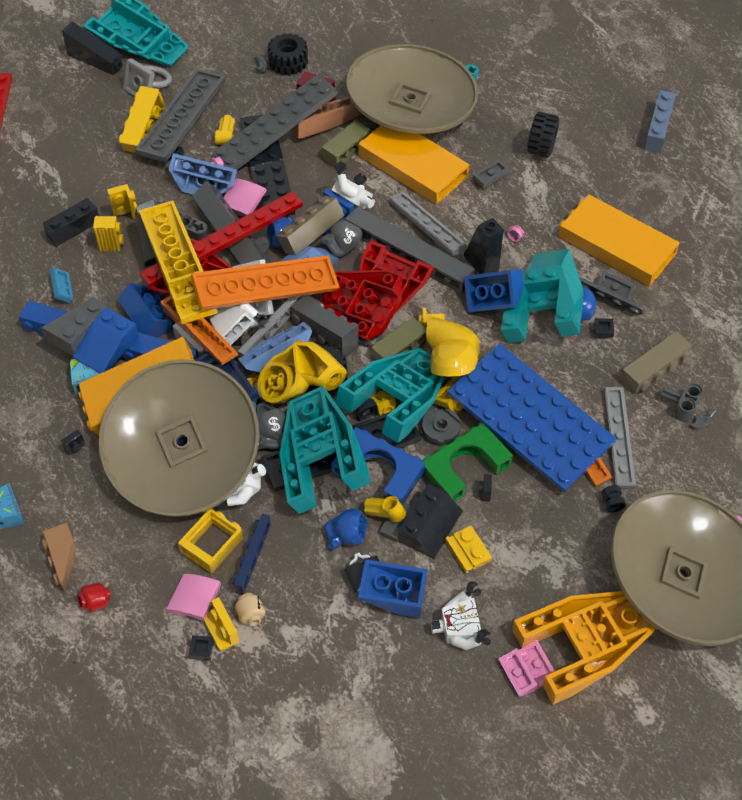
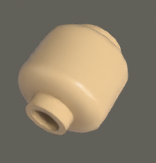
[235,593,266,626]

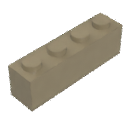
[277,196,345,255]
[620,331,692,394]

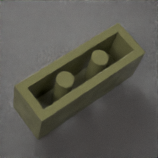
[322,120,371,166]
[371,317,427,361]

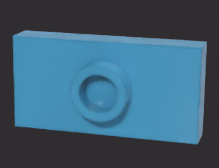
[50,267,74,303]

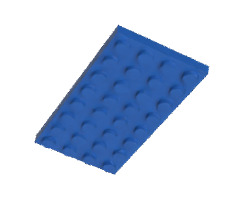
[447,343,617,493]

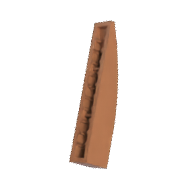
[290,96,362,139]

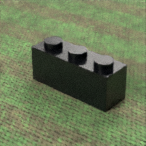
[43,198,99,247]

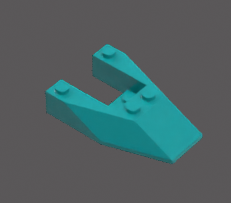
[501,249,584,343]
[335,348,445,443]
[280,386,371,514]

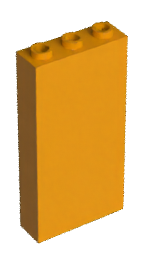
[358,126,469,205]
[558,194,680,287]
[78,337,195,437]

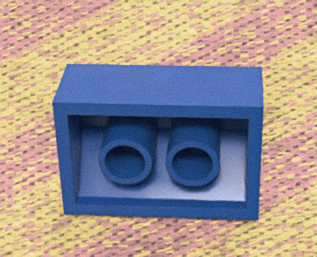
[464,269,524,313]
[118,283,176,338]

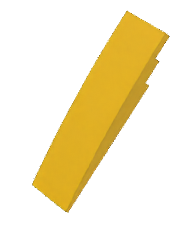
[139,200,218,324]

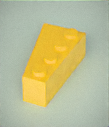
[119,86,166,153]

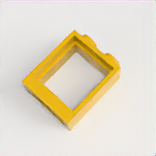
[178,509,243,574]

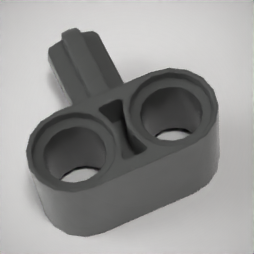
[661,383,703,422]

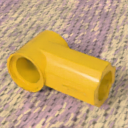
[215,115,235,145]
[364,496,406,523]

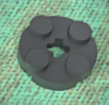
[422,408,461,446]

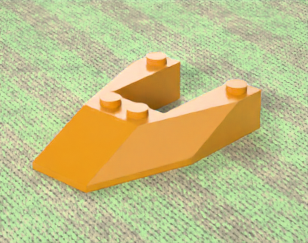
[512,591,657,705]

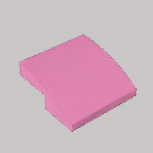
[224,179,267,217]
[166,574,221,621]
[498,640,555,697]

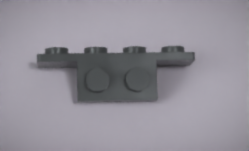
[579,271,645,314]

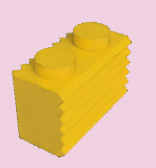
[93,216,124,252]

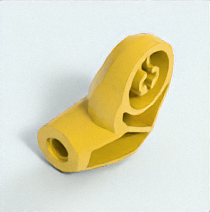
[426,317,480,377]
[258,341,347,404]

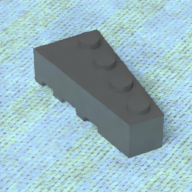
[291,295,359,357]

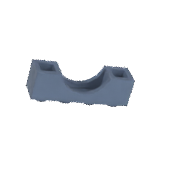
[644,90,676,153]

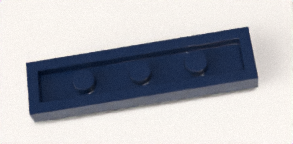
[232,514,271,595]

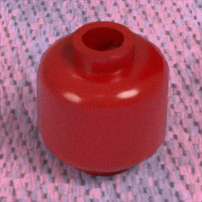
[77,582,111,612]

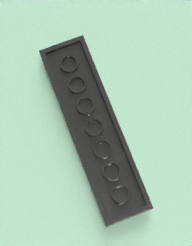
[135,68,226,163]
[213,73,338,170]

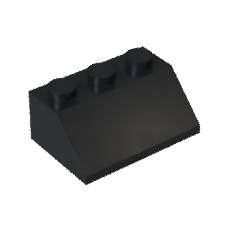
[398,484,463,559]

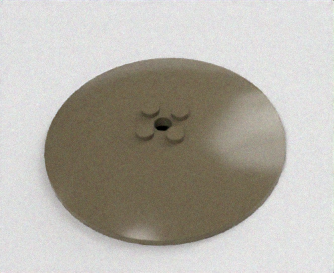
[346,44,478,134]
[99,360,260,517]
[611,490,742,646]

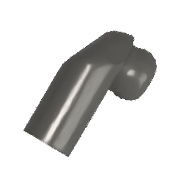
[255,54,269,73]

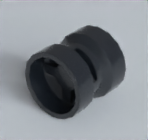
[601,485,626,513]

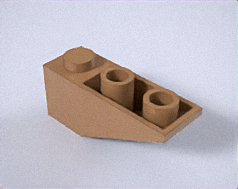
[42,523,76,591]

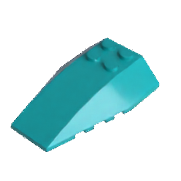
[83,0,189,67]

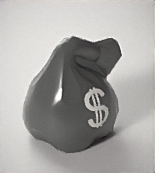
[321,220,362,257]
[257,408,286,450]

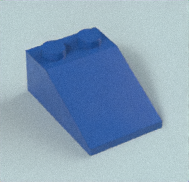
[73,307,139,374]
[358,559,428,618]

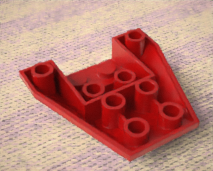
[320,270,402,340]

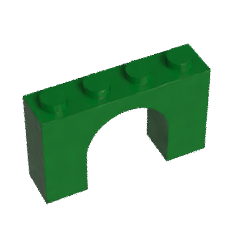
[422,423,513,502]

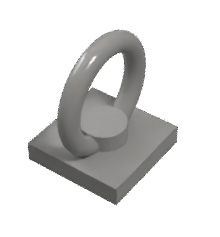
[123,58,172,96]

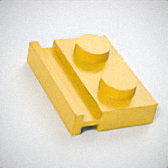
[445,526,492,573]

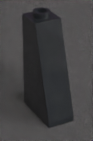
[62,21,123,75]
[464,218,504,274]

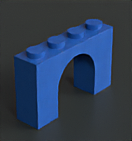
[331,427,425,506]

